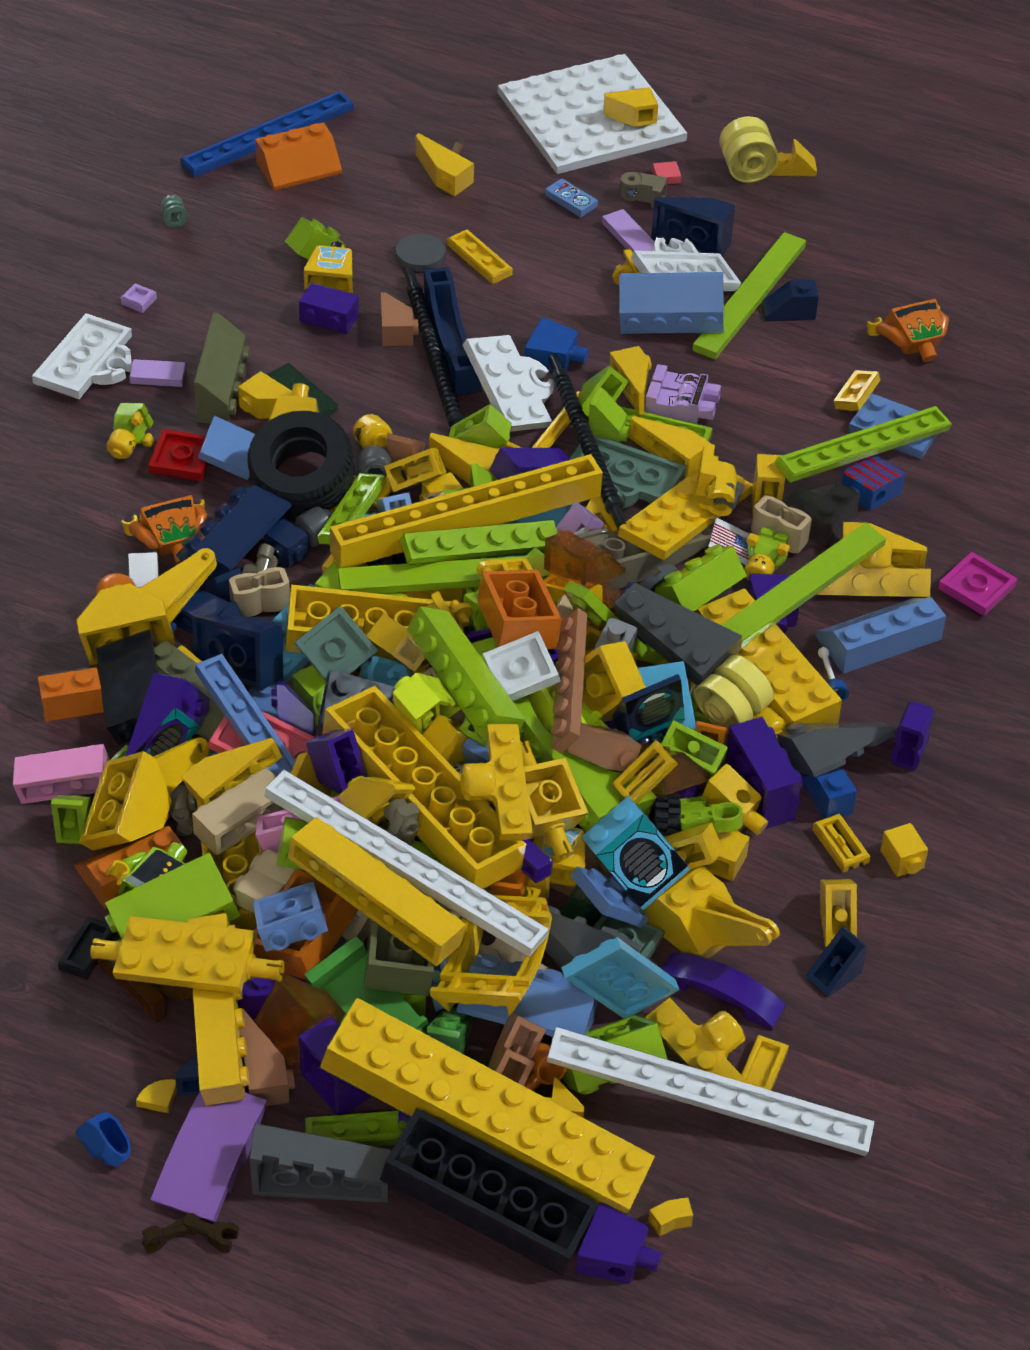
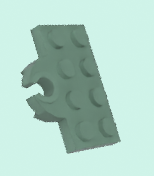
[570,434,686,509]

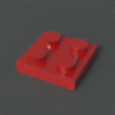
[148,429,209,481]

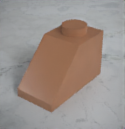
[381,293,418,346]
[565,723,642,772]

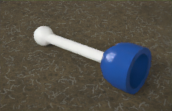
[818,647,849,702]

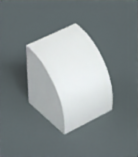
[128,552,159,587]

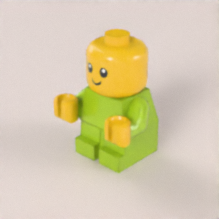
[106,403,155,459]
[744,527,790,581]

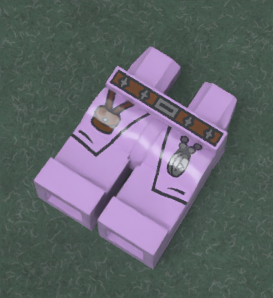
[645,364,721,424]

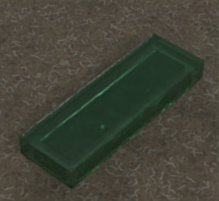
[268,363,338,416]

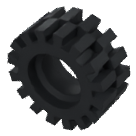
[649,791,681,837]

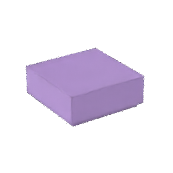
[120,283,157,313]

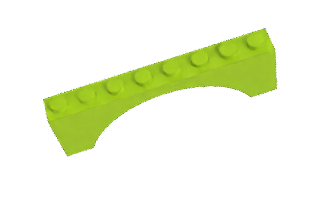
[471,637,657,832]

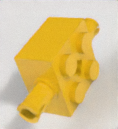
[521,741,588,861]

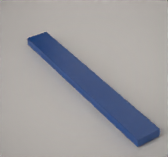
[180,91,354,178]

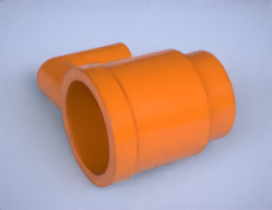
[524,1042,566,1091]

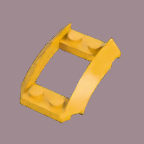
[429,895,552,1016]

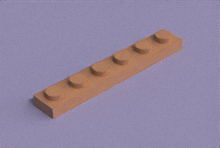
[551,608,587,754]

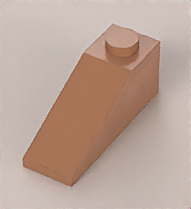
[240,1008,295,1106]

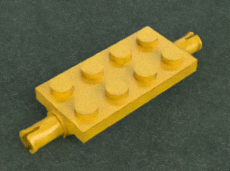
[90,916,284,994]

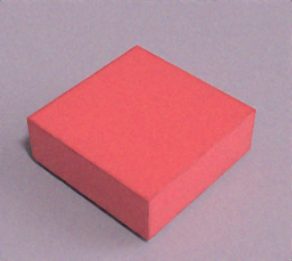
[652,161,682,184]

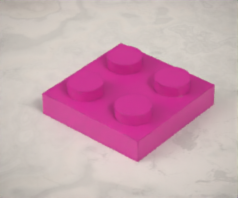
[938,552,1018,616]

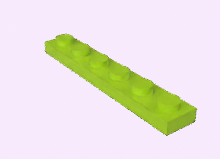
[400,520,560,564]

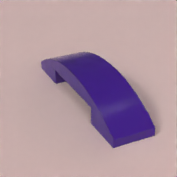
[662,953,786,1031]

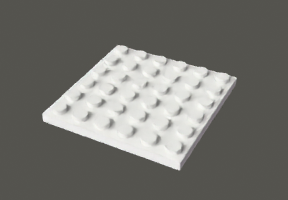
[498,54,687,174]

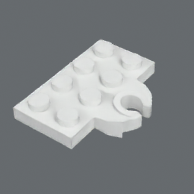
[631,237,741,292]
[32,313,132,399]
[463,335,554,432]

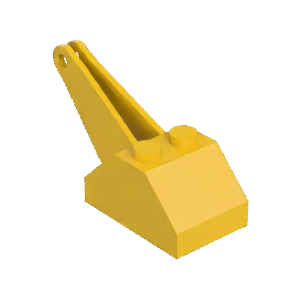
[77,548,217,665]
[79,737,210,851]
[643,866,780,959]

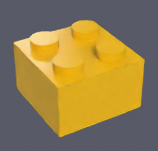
[582,641,646,722]

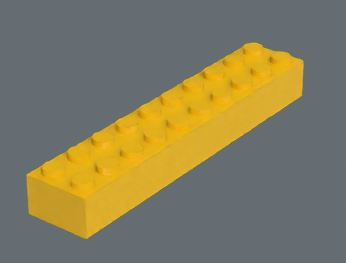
[320,998,655,1215]

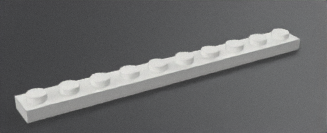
[264,770,549,957]
[546,1027,875,1156]

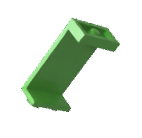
[304,936,429,1035]

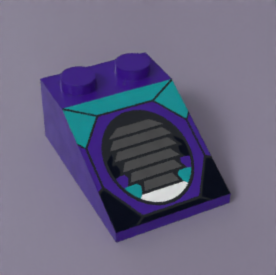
[125,673,210,757]

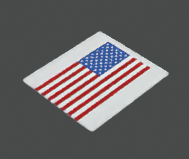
[709,518,750,565]

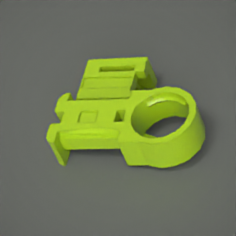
[679,796,743,833]

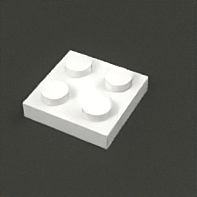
[483,631,561,701]

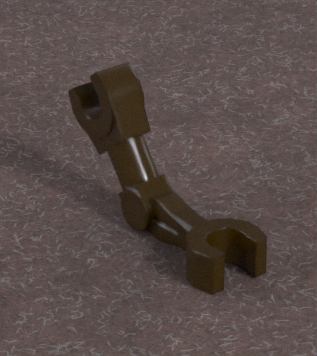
[142,1213,239,1254]

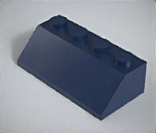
[176,485,291,578]

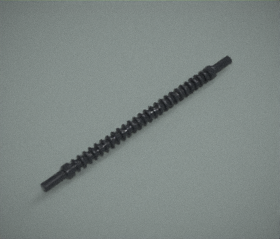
[404,267,464,427]
[548,354,627,530]

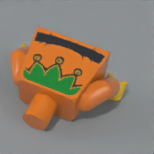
[867,299,949,363]
[121,495,208,565]

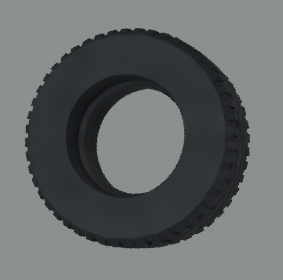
[247,411,355,517]

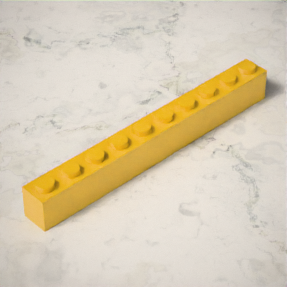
[330,454,603,568]

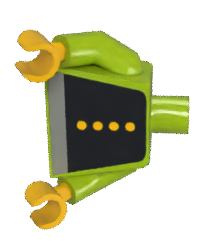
[105,842,187,895]

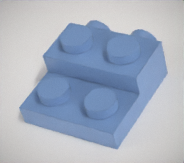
[253,881,328,952]

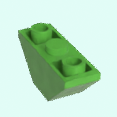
[427,1007,474,1054]

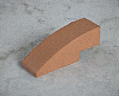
[488,1012,546,1086]

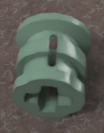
[161,195,188,228]

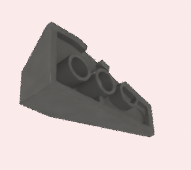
[777,722,898,777]
[523,896,641,967]

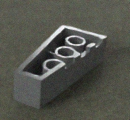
[615,583,742,686]
[250,1123,391,1203]

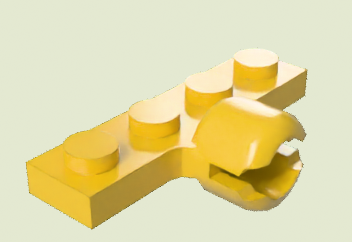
[817,540,931,597]
[460,724,533,840]
[645,997,749,1084]

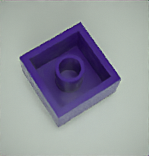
[299,1017,371,1115]

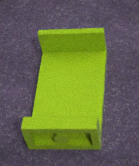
[105,852,240,942]

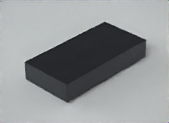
[58,916,117,980]

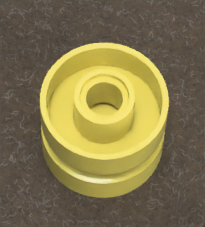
[719,116,779,183]
[693,655,774,734]

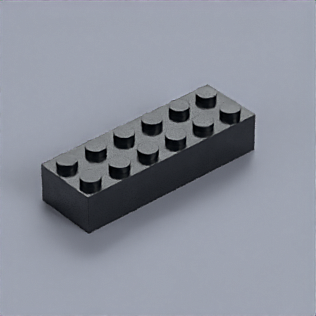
[380,1108,599,1276]

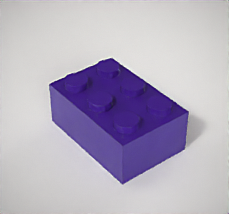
[724,717,803,829]

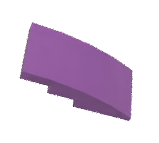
[150,1092,269,1223]

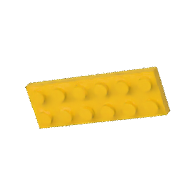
[617,469,753,560]

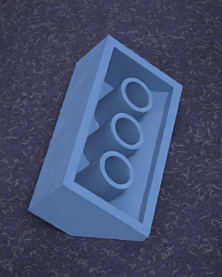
[619,272,724,334]
[815,597,946,674]
[457,954,598,1037]

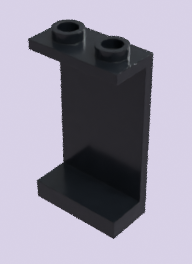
[96,629,159,745]

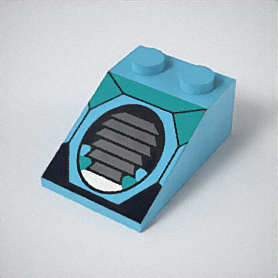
[582,796,690,910]

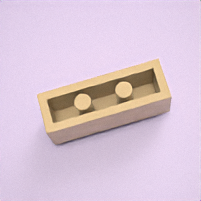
[192,767,285,856]

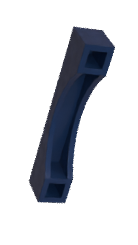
[424,267,481,395]

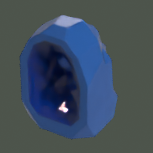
[75,1112,131,1167]

